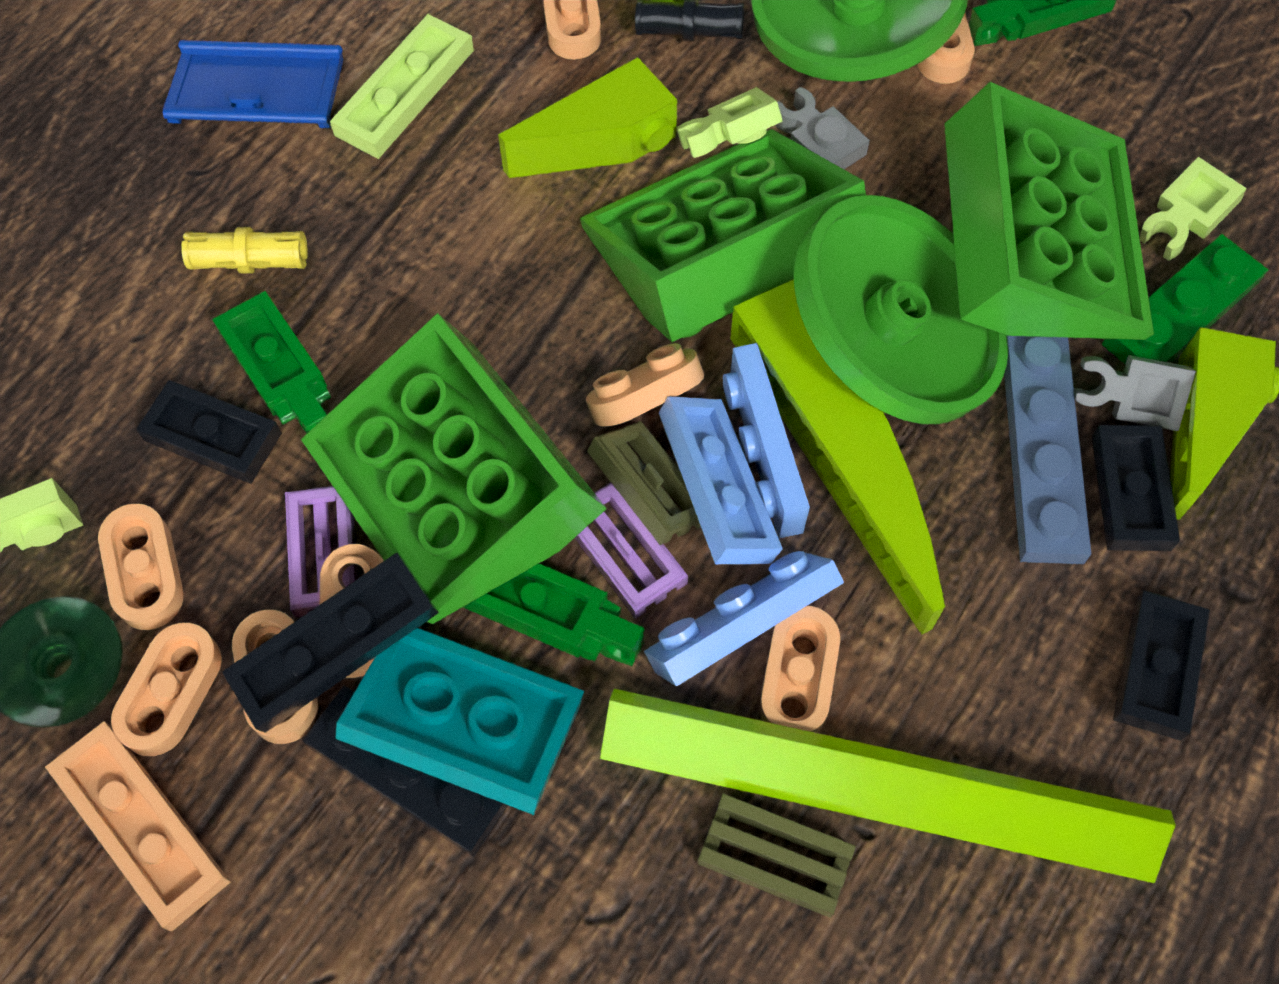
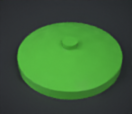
[751,0,968,82]
[794,195,1008,424]

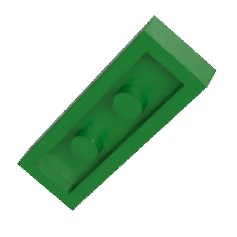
[1102,234,1269,364]

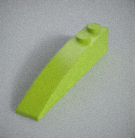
[730,279,945,635]

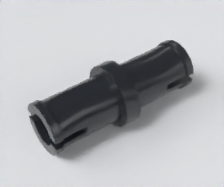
[635,0,744,42]

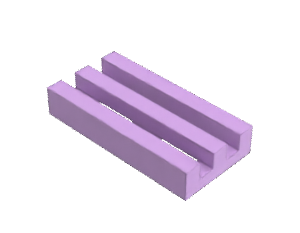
[575,482,688,619]
[285,486,358,617]

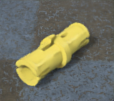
[182,227,308,274]

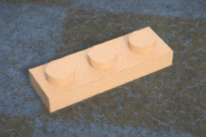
[45,721,231,932]

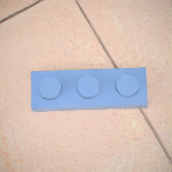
[723,343,810,539]
[658,396,783,564]
[644,551,844,686]

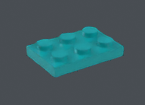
[336,628,584,815]

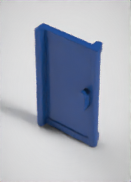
[163,40,344,129]

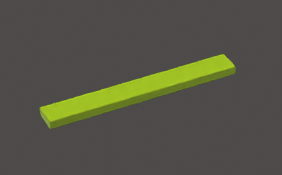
[600,689,1176,883]

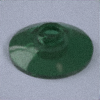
[0,596,123,728]

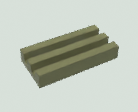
[587,421,701,545]
[697,794,856,918]

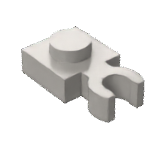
[775,87,870,169]
[1074,355,1196,431]

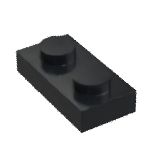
[136,380,282,484]
[1092,425,1180,551]
[1113,590,1210,741]

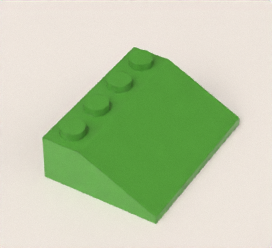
[944,82,1154,340]
[580,129,866,342]
[301,313,607,624]

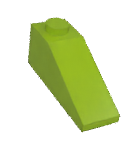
[498,57,677,178]
[1170,327,1279,520]

